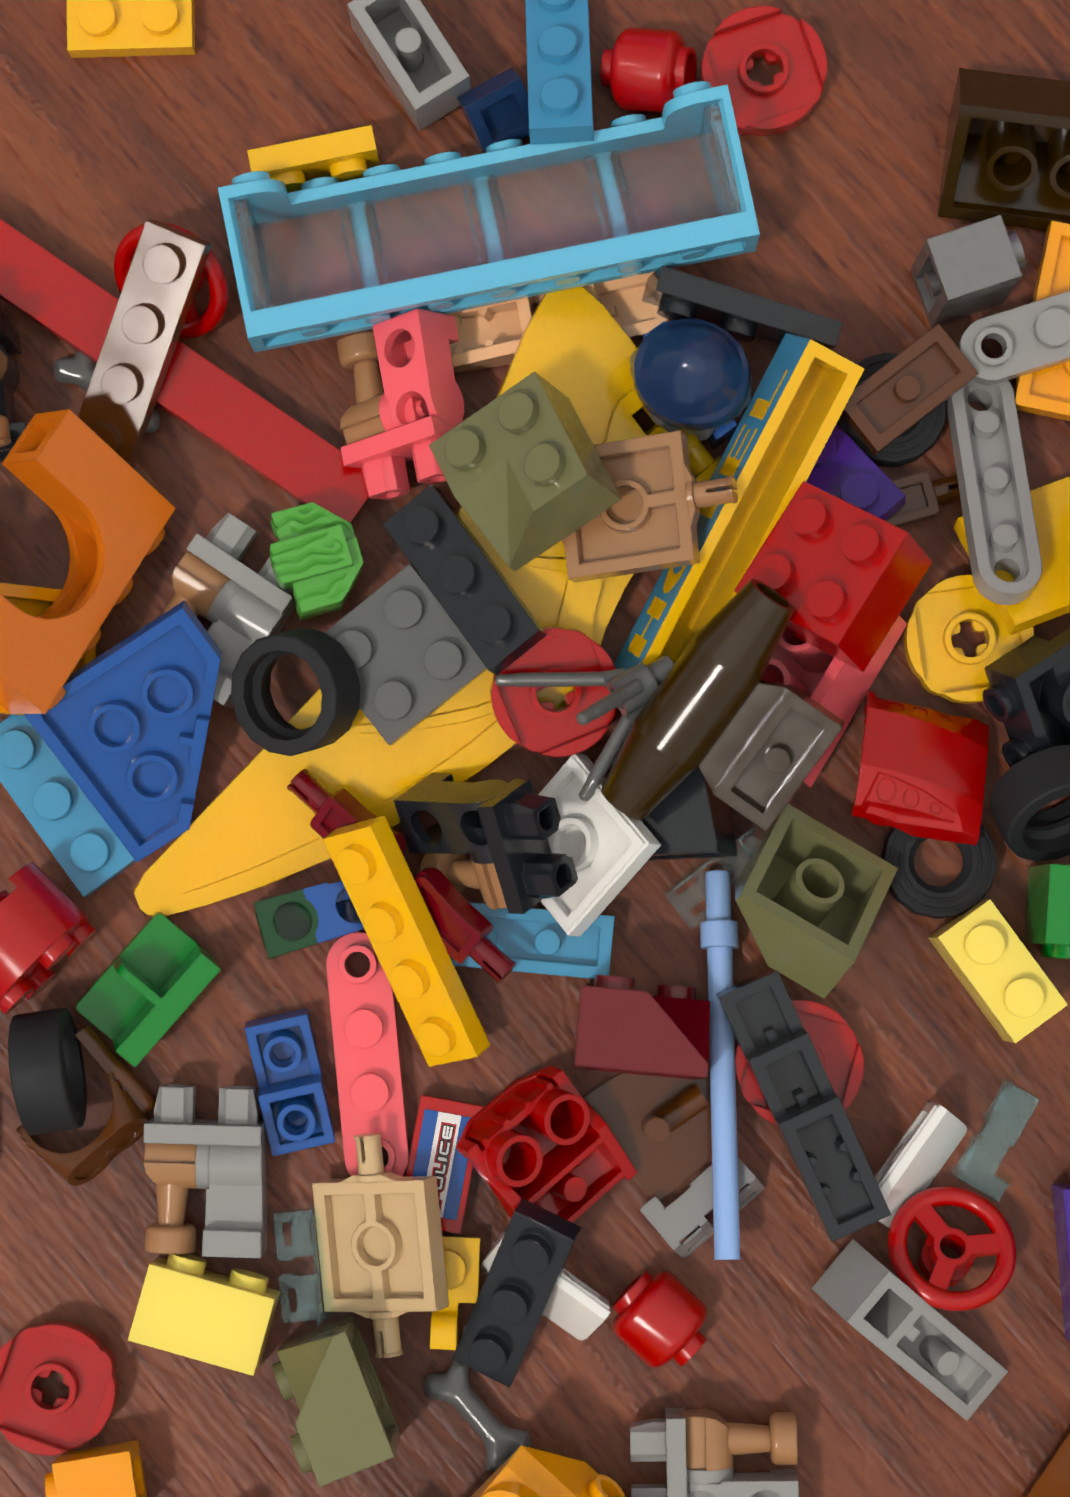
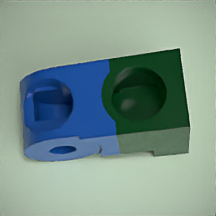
[253,881,365,960]

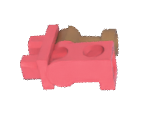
[336,308,464,500]

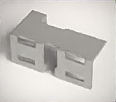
[640,1157,765,1260]

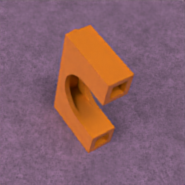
[0,409,175,714]

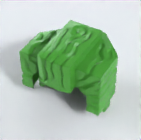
[270,502,364,621]

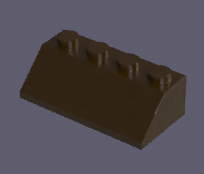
[938,68,1070,230]

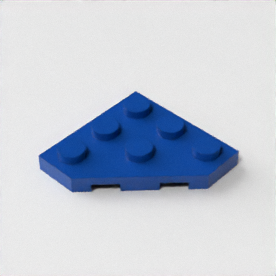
[24,601,222,862]

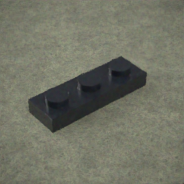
[642,266,843,351]
[383,484,547,675]
[452,1198,582,1388]

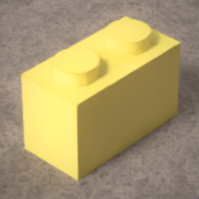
[928,899,1068,1043]
[128,1254,281,1376]

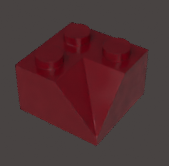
[573,975,710,1080]

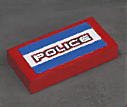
[406,1094,484,1234]

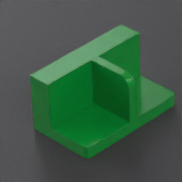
[76,912,221,1067]

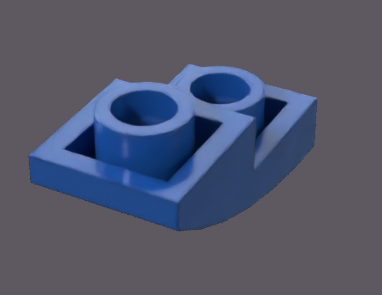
[244,1008,336,1156]

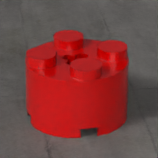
[0,862,97,1015]

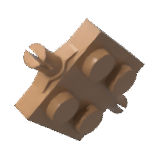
[561,430,738,582]

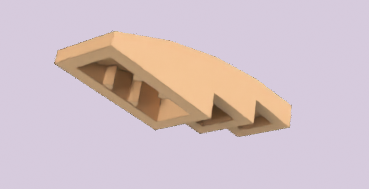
[447,272,671,373]

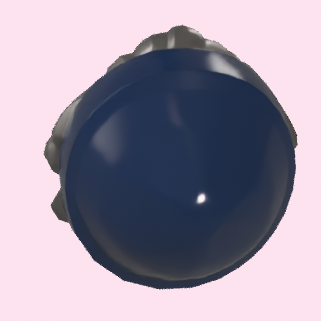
[629,319,752,441]

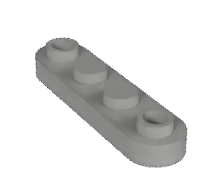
[957,291,1070,385]
[946,380,1042,605]

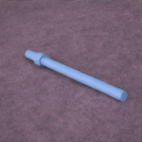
[700,870,740,1260]

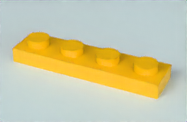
[323,815,490,1067]

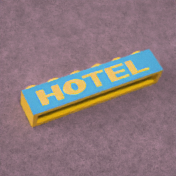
[614,333,865,670]

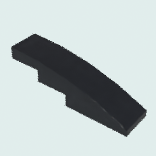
[716,968,891,1242]

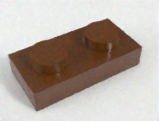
[842,324,979,456]

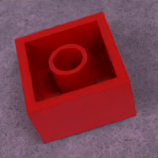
[734,481,932,672]

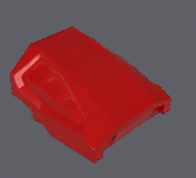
[851,691,989,846]
[456,1065,638,1223]

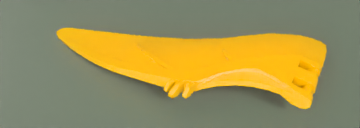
[134,286,721,916]

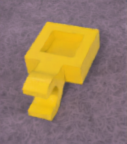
[430,1235,481,1350]

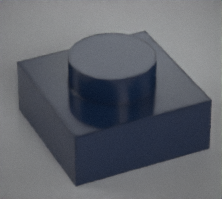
[457,67,529,153]

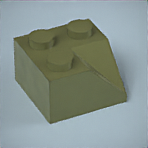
[429,371,622,571]
[735,803,898,999]
[272,1314,401,1487]

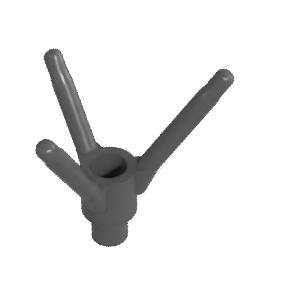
[495,655,674,802]

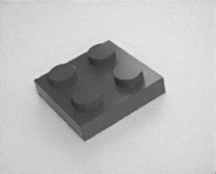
[324,564,487,746]

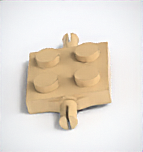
[312,1133,449,1358]

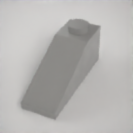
[811,1239,1008,1421]

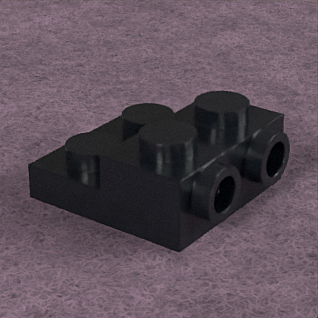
[982,628,1070,767]

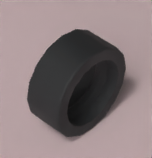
[231,628,361,756]
[990,745,1070,861]
[8,1008,87,1136]

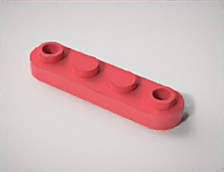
[326,932,410,1176]

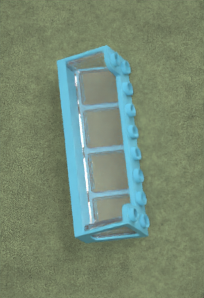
[218,81,760,353]

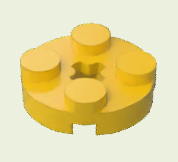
[903,575,1034,704]

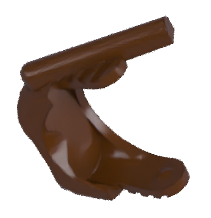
[16,1024,156,1186]

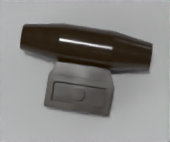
[601,579,844,831]

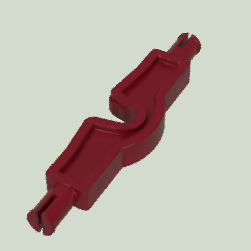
[287,769,517,984]

